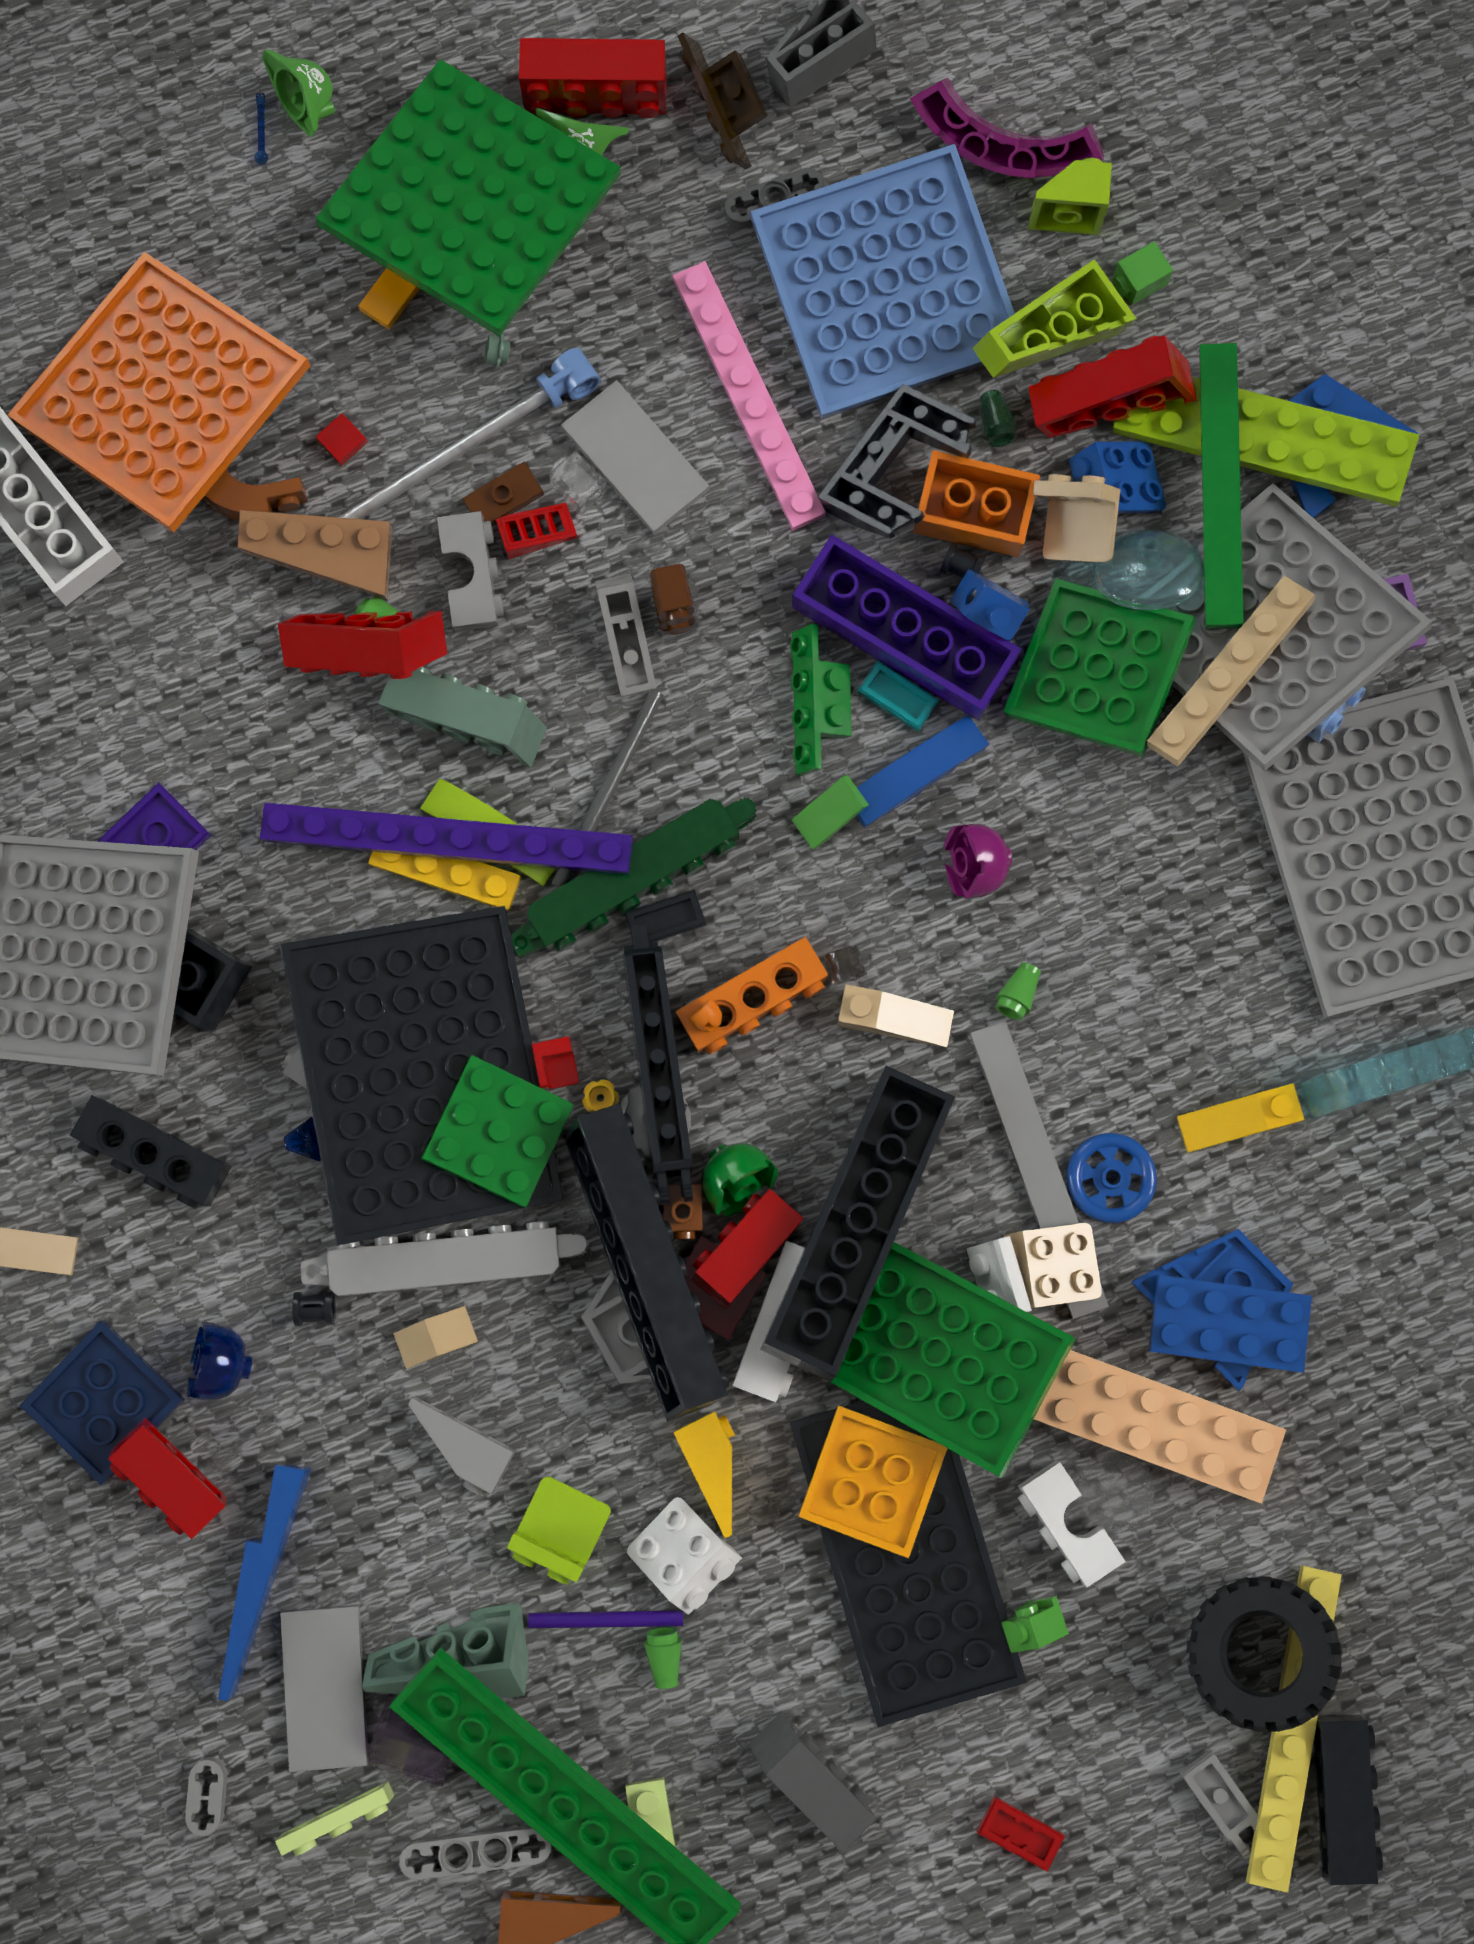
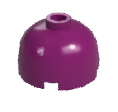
[944,824,1012,899]

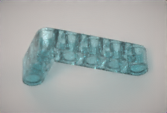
[1299,1028,1474,1119]

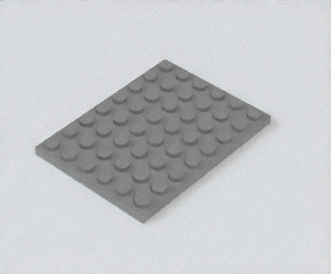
[1243,677,1474,1019]

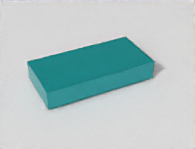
[857,660,939,732]

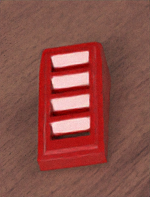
[496,502,578,560]

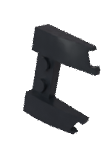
[818,384,977,539]

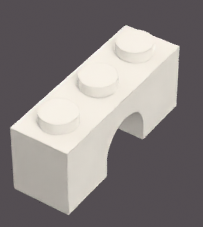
[1017,1460,1126,1588]

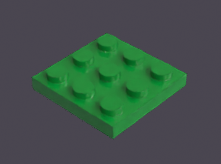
[421,1055,574,1208]

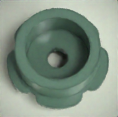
[484,333,510,369]

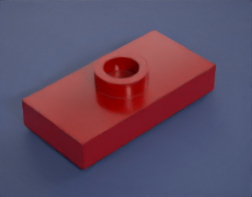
[976,1795,1065,1872]

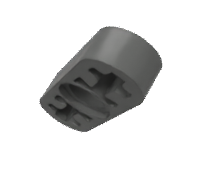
[725,168,824,229]

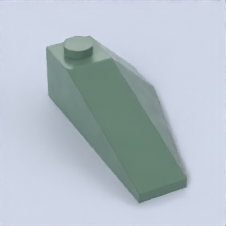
[362,1603,529,1699]

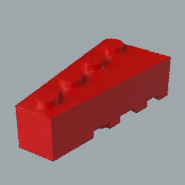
[278,611,447,679]

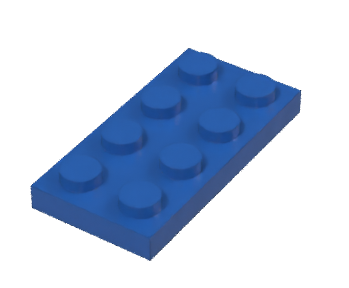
[1148,1275,1312,1373]

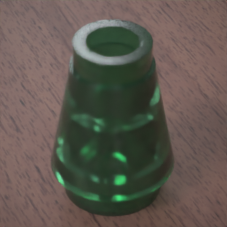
[980,390,1018,447]

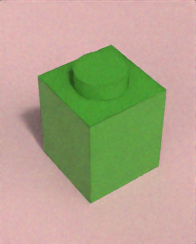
[1112,241,1174,306]

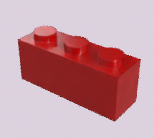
[691,1188,804,1310]
[108,1417,227,1539]

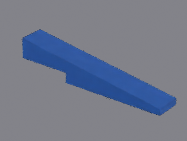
[218,1463,312,1701]

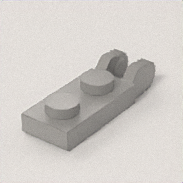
[1179,1750,1258,1864]

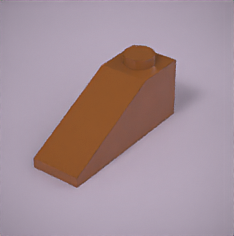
[498,1890,621,1944]

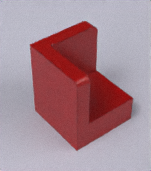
[532,1036,579,1091]

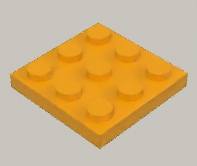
[798,1405,947,1558]

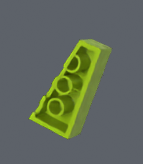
[972,259,1137,378]

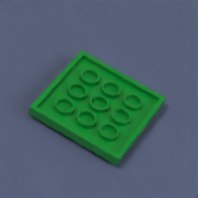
[1003,578,1196,757]

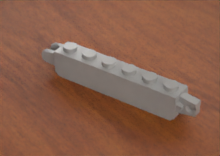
[301,1221,590,1296]

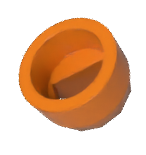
[689,998,722,1032]

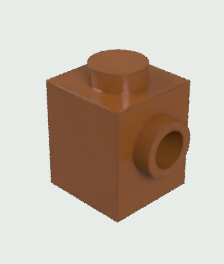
[664,1184,703,1240]

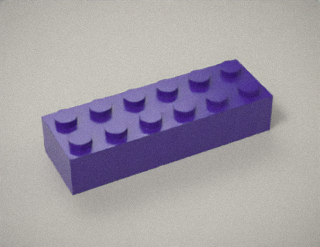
[792,534,1021,721]

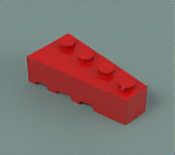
[1028,335,1197,438]

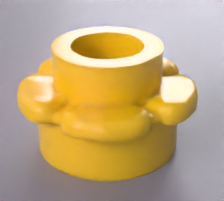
[582,1079,619,1112]

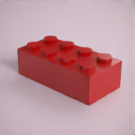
[519,38,667,118]

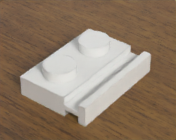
[966,1236,1032,1312]

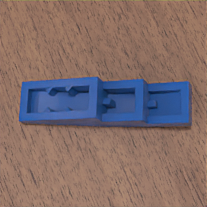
[856,715,989,828]

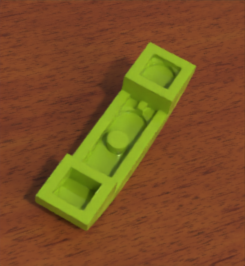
[420,778,556,887]

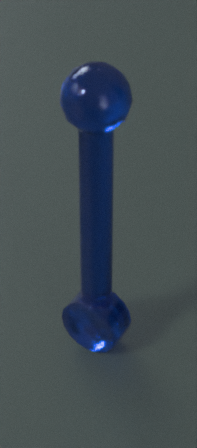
[254,93,268,165]

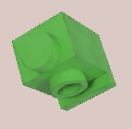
[1002,1596,1069,1653]

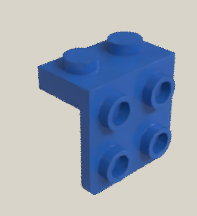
[1068,442,1166,514]

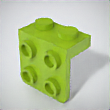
[507,1476,611,1585]

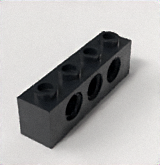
[70,1095,232,1209]

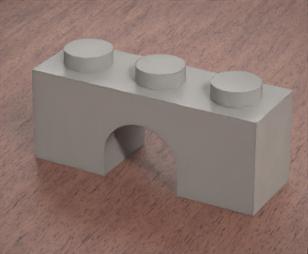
[437,511,504,632]

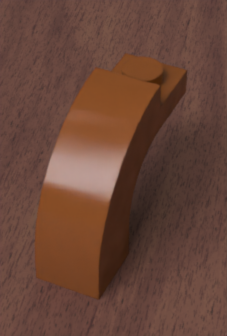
[204,468,308,522]

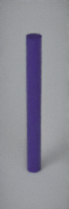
[528,1610,683,1629]

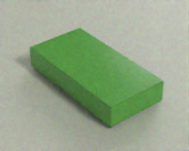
[792,775,869,850]

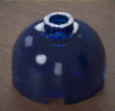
[187,1321,252,1400]

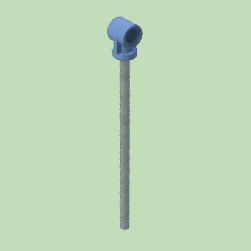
[337,348,601,519]

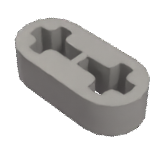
[185,1757,227,1837]

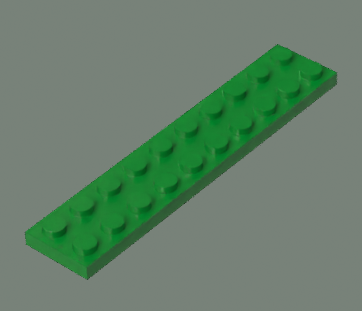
[389,1647,741,1944]

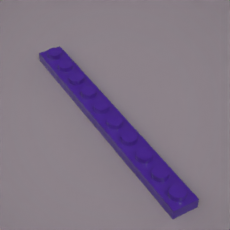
[259,803,633,875]

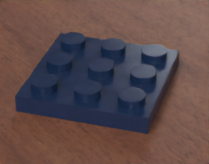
[19,1321,185,1485]

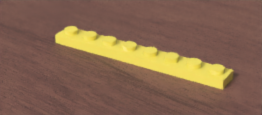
[1246,1566,1342,1893]

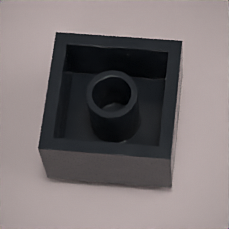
[174,928,253,1031]

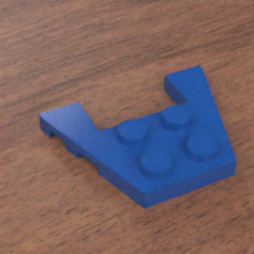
[1289,374,1420,518]
[1131,1229,1293,1391]

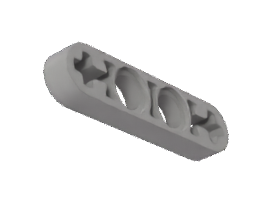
[399,1825,552,1880]

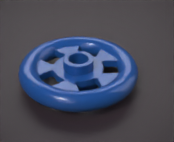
[1066,1133,1157,1223]

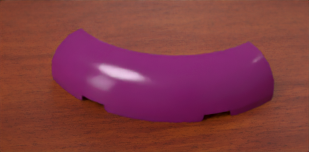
[910,77,1104,178]

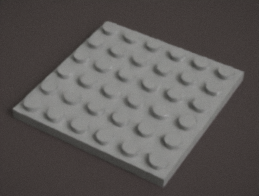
[1135,483,1432,771]
[0,835,199,1077]

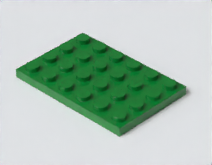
[829,1242,1076,1479]

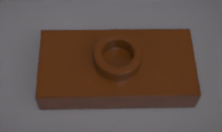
[462,461,544,526]

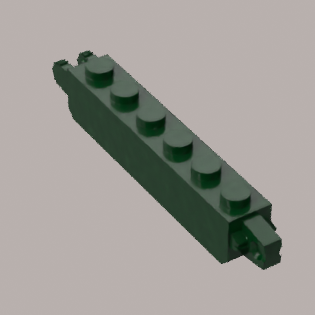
[511,797,757,959]

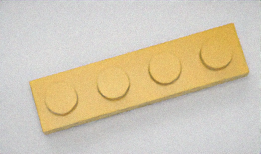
[368,852,521,912]

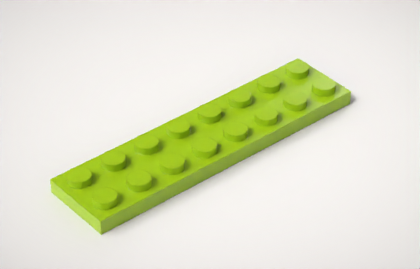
[1113,376,1420,507]

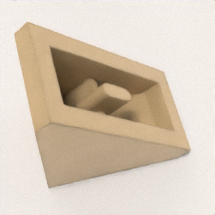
[393,1306,478,1369]

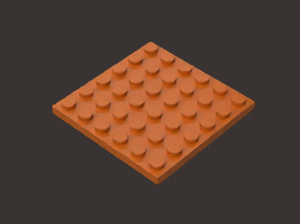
[7,252,311,533]

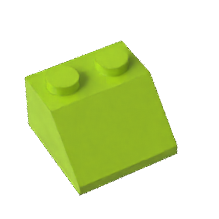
[1028,158,1112,235]

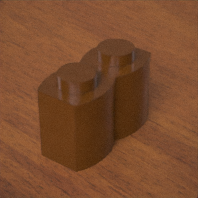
[649,563,695,635]

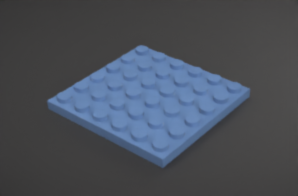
[750,144,1015,419]

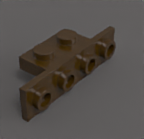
[677,33,768,169]

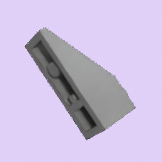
[595,574,657,696]
[408,1397,517,1496]

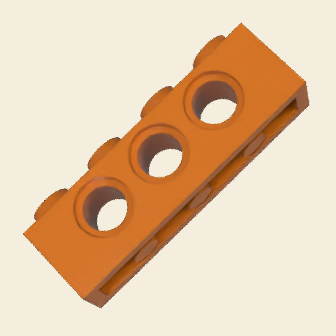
[675,936,828,1055]

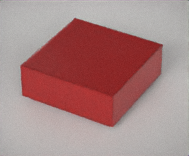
[315,413,368,466]

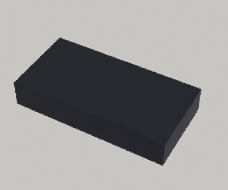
[625,889,707,943]

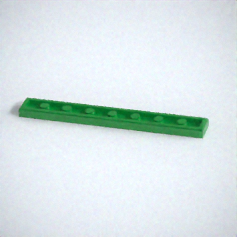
[1199,343,1244,629]

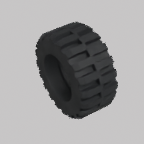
[1186,1576,1343,1733]

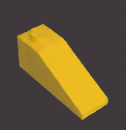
[1177,1083,1305,1153]
[673,1411,735,1538]

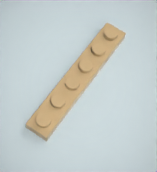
[1147,576,1315,767]

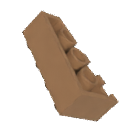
[238,510,392,601]

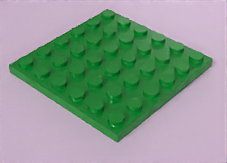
[315,59,621,337]

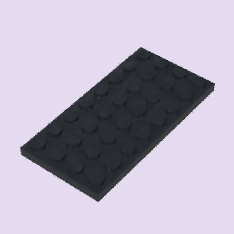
[790,1401,1027,1727]

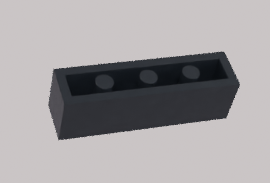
[1314,1714,1383,1885]

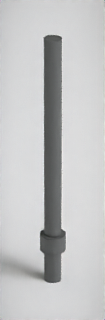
[551,689,664,888]

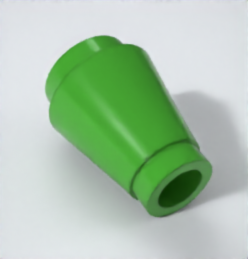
[995,962,1041,1021]
[643,1627,682,1689]

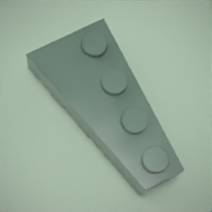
[378,667,547,767]

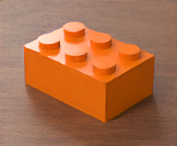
[913,450,1040,558]

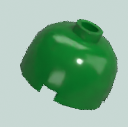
[701,1143,778,1216]

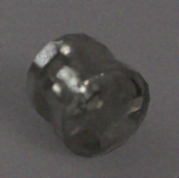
[823,945,867,985]

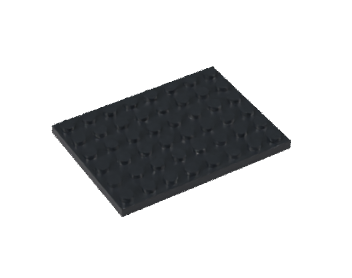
[280,906,563,1246]

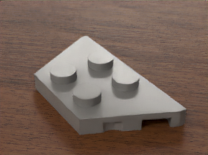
[581,1271,652,1384]

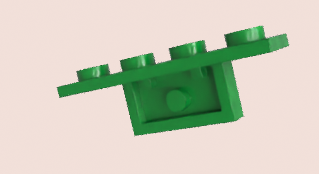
[790,624,852,776]

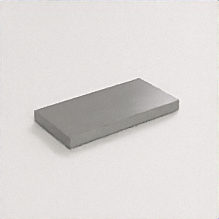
[561,380,710,535]
[280,1605,369,1772]

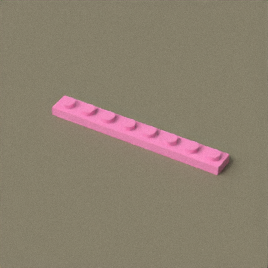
[673,261,826,531]

